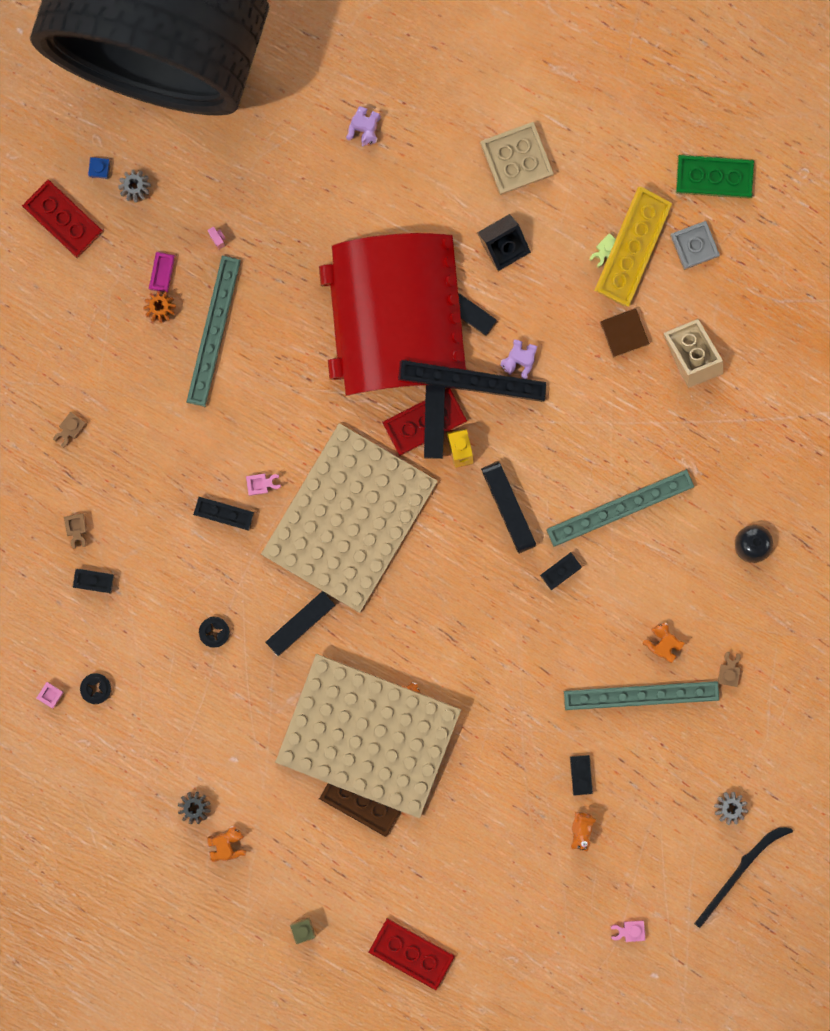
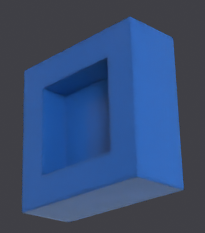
[88,157,110,179]

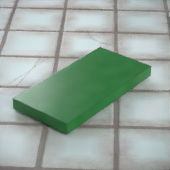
[676,155,754,199]

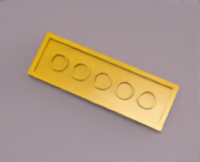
[594,187,672,307]

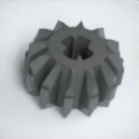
[178,792,211,824]

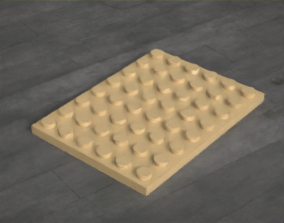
[261,423,438,613]
[275,654,461,818]

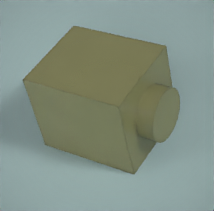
[290,917,316,945]

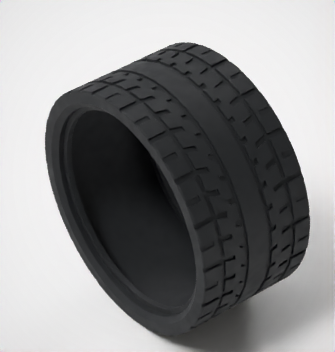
[30,0,269,116]

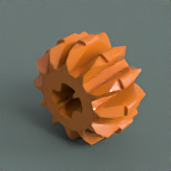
[143,291,176,324]

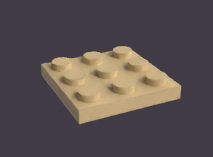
[480,122,553,195]

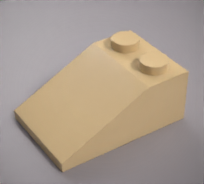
[664,319,723,388]

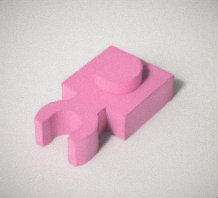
[246,474,281,496]
[610,920,645,942]

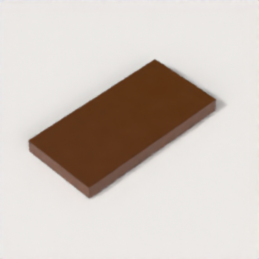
[319,783,401,837]

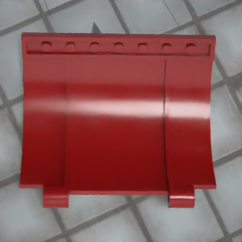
[319,233,466,396]

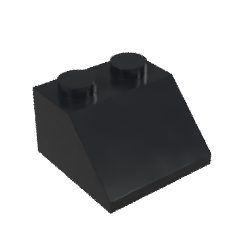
[477,214,531,271]

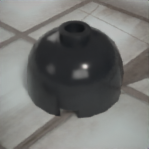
[735,525,774,563]

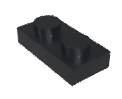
[540,552,582,590]
[73,569,114,594]
[570,755,593,796]

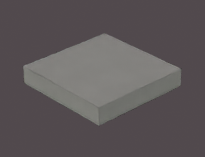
[670,221,720,270]

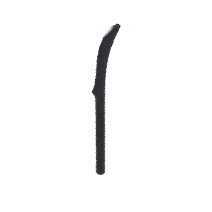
[694,827,794,928]

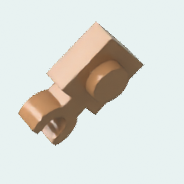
[53,412,86,447]
[64,514,87,549]
[718,652,741,687]

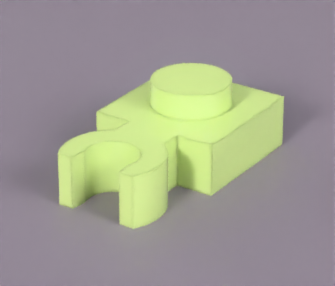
[589,233,616,268]

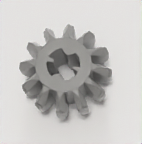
[118,170,151,203]
[714,792,748,825]

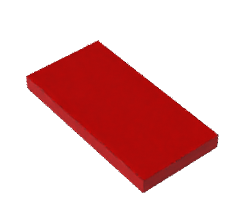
[22,179,103,258]
[382,388,467,456]
[368,918,455,991]

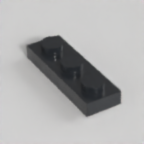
[193,497,254,531]

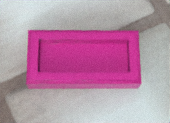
[149,252,175,293]

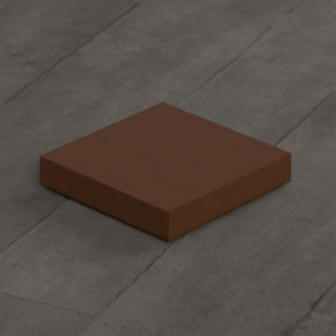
[600,309,649,358]

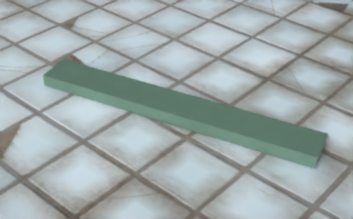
[187,256,241,407]
[546,470,694,547]
[564,681,719,710]

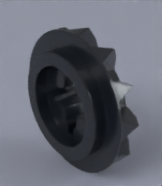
[199,617,229,648]
[80,673,111,704]

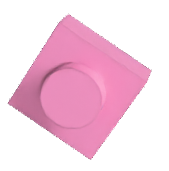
[207,226,225,250]
[36,682,64,709]

